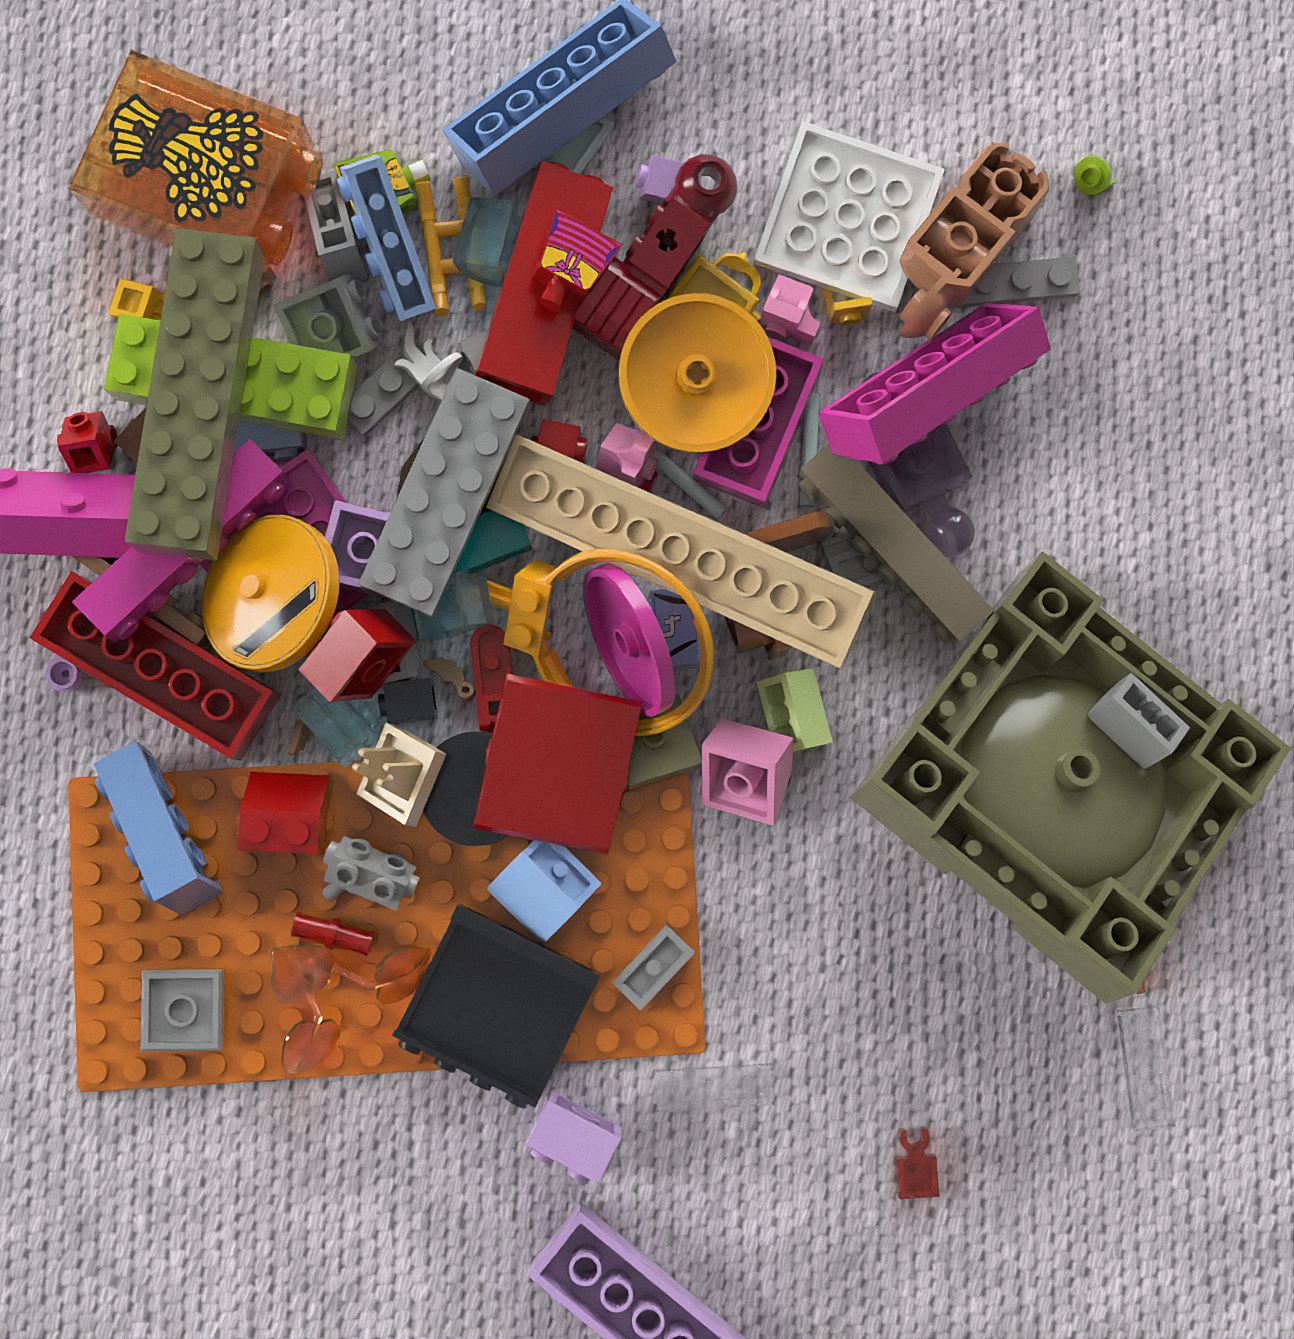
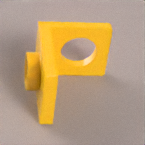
[823,288,872,326]

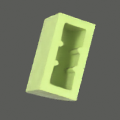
[756,668,833,753]

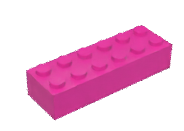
[818,303,1051,464]

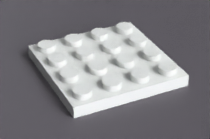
[753,121,945,312]

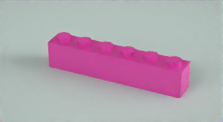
[72,439,288,643]

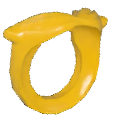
[712,252,761,296]

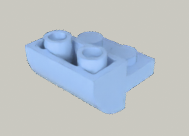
[487,840,602,945]

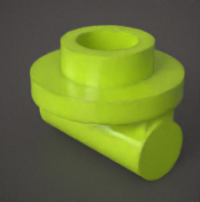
[1074,154,1115,195]

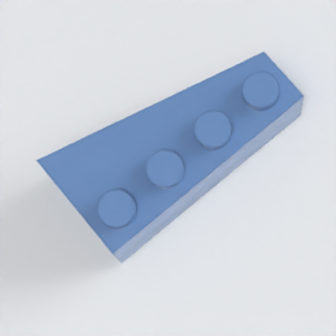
[94,741,224,915]

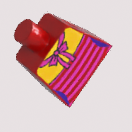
[533,208,623,312]

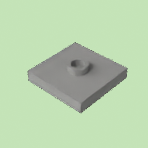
[141,969,225,1051]

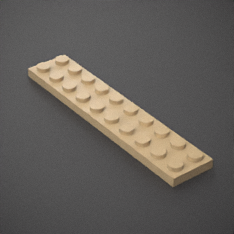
[486,435,877,668]

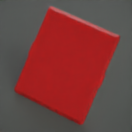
[473,674,642,854]

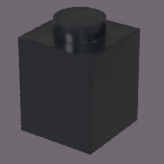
[378,677,438,724]

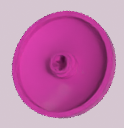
[583,563,675,717]

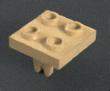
[352,722,446,827]

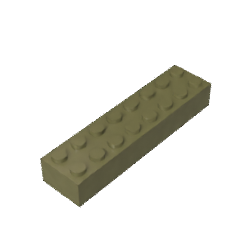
[125,228,265,561]

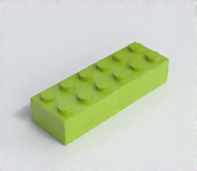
[104,313,358,441]

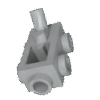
[322,836,420,911]

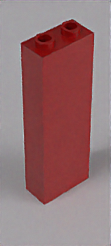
[474,160,614,406]

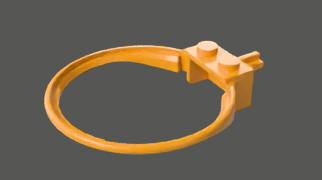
[478,549,714,736]

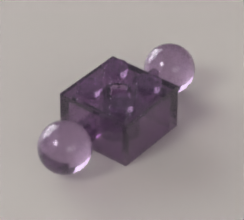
[862,371,975,557]

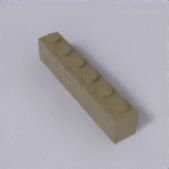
[797,444,995,645]

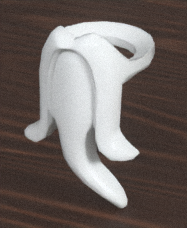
[393,321,463,401]

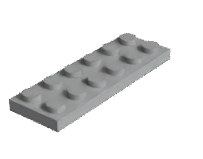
[358,368,530,618]

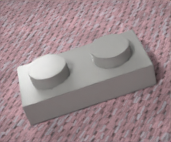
[348,356,419,437]
[612,924,695,1011]

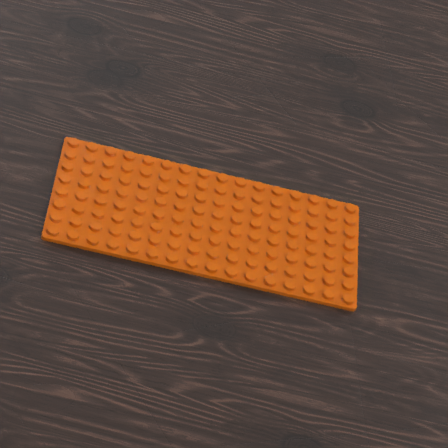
[68,760,706,1092]

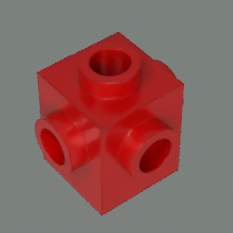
[57,411,118,473]

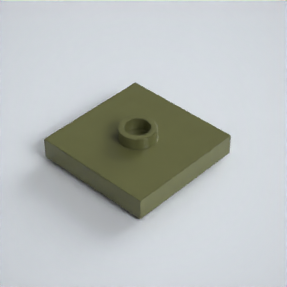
[627,694,702,790]

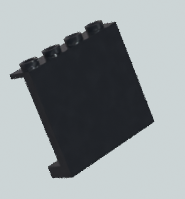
[392,904,601,1109]

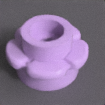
[46,656,85,692]

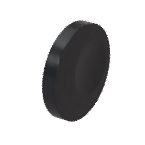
[423,731,509,846]

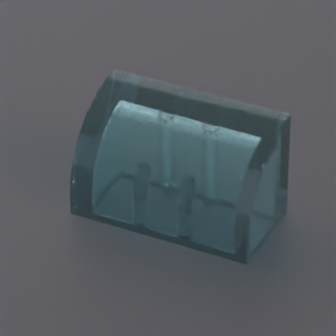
[453,196,520,287]

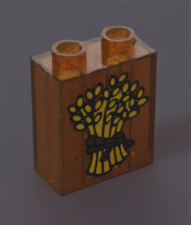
[68,49,323,266]

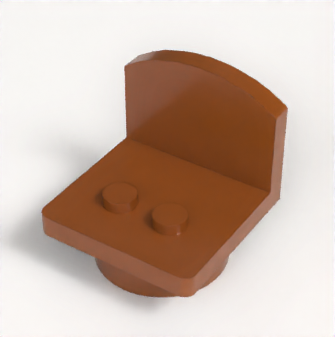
[724,511,834,660]

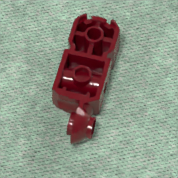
[572,154,737,361]

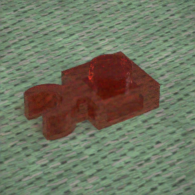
[895,1126,940,1200]

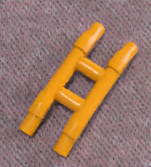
[415,175,487,317]

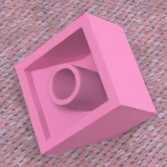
[702,718,793,826]

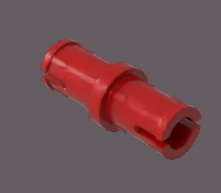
[291,912,375,956]

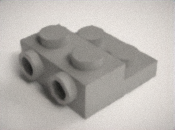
[273,273,382,358]

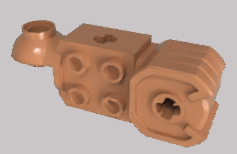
[899,143,1049,340]

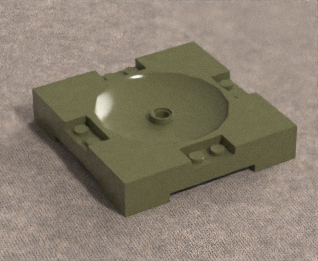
[850,551,1291,1004]

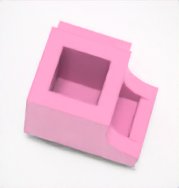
[759,274,820,346]
[595,423,659,487]

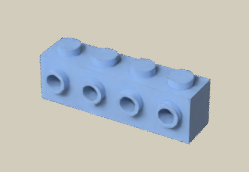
[337,155,436,321]

